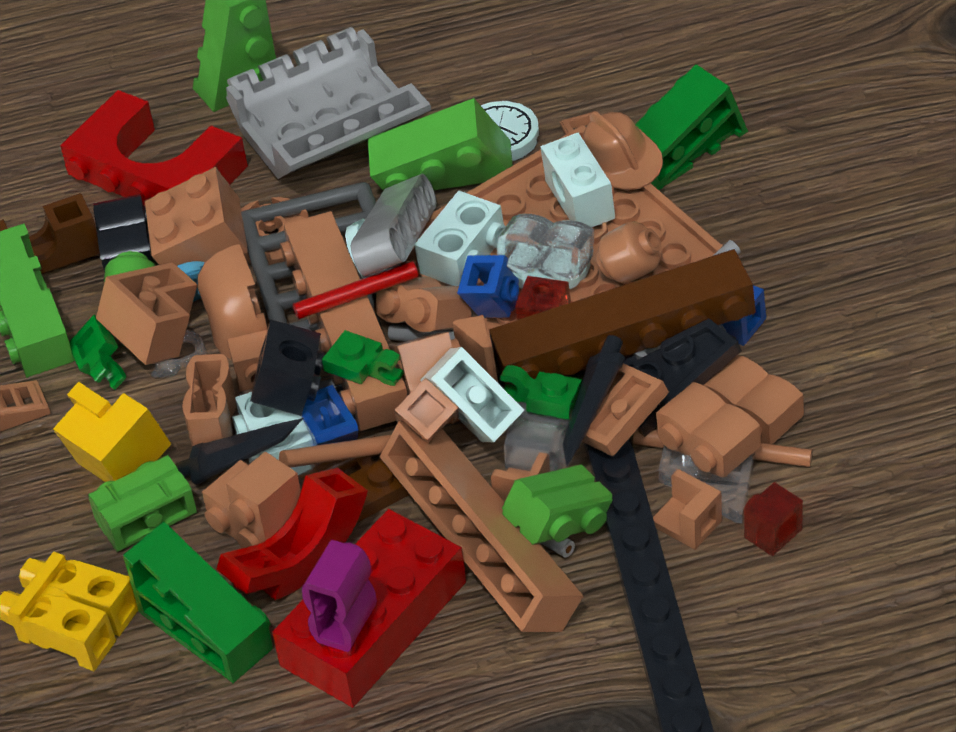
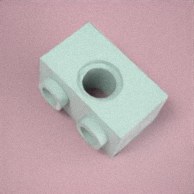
[540,132,615,232]
[420,347,524,442]

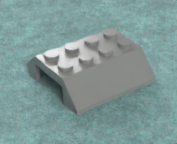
[226,27,431,179]

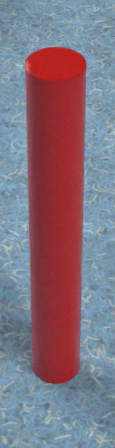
[292,261,419,320]

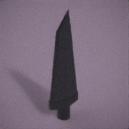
[563,335,625,466]
[175,418,304,485]

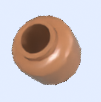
[596,221,661,284]

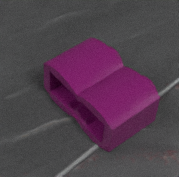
[302,540,377,652]

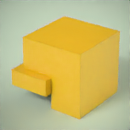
[53,382,171,482]

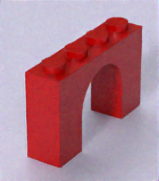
[60,90,248,205]

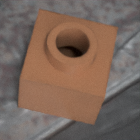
[227,330,267,392]

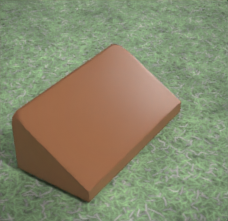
[453,315,498,383]

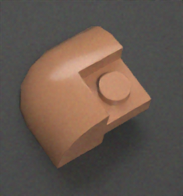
[197,244,268,360]

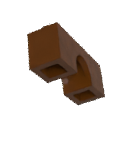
[0,193,100,274]

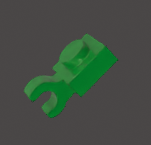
[69,315,126,390]
[322,330,404,386]
[500,365,582,420]

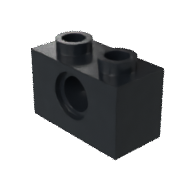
[250,319,325,416]

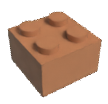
[145,167,248,266]

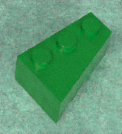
[635,64,748,190]
[123,521,273,684]

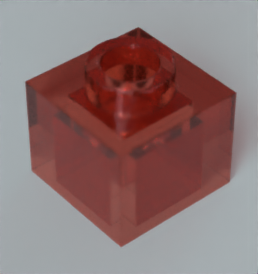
[515,276,571,320]
[743,482,803,557]

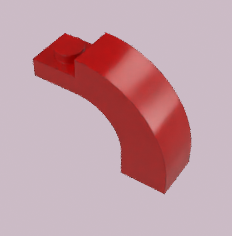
[216,468,368,600]

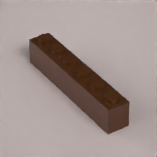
[489,249,756,386]

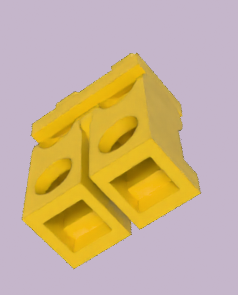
[0,551,138,672]

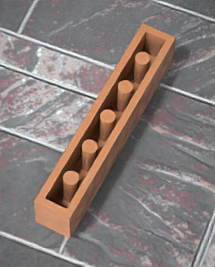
[280,211,407,431]
[380,421,583,632]

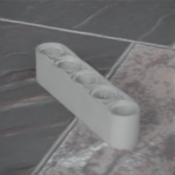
[350,174,437,277]

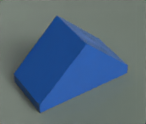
[301,385,359,446]

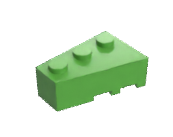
[193,0,276,112]
[368,98,513,191]
[0,223,74,378]

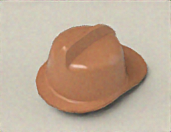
[583,111,663,190]

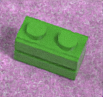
[88,455,197,552]
[502,464,613,545]

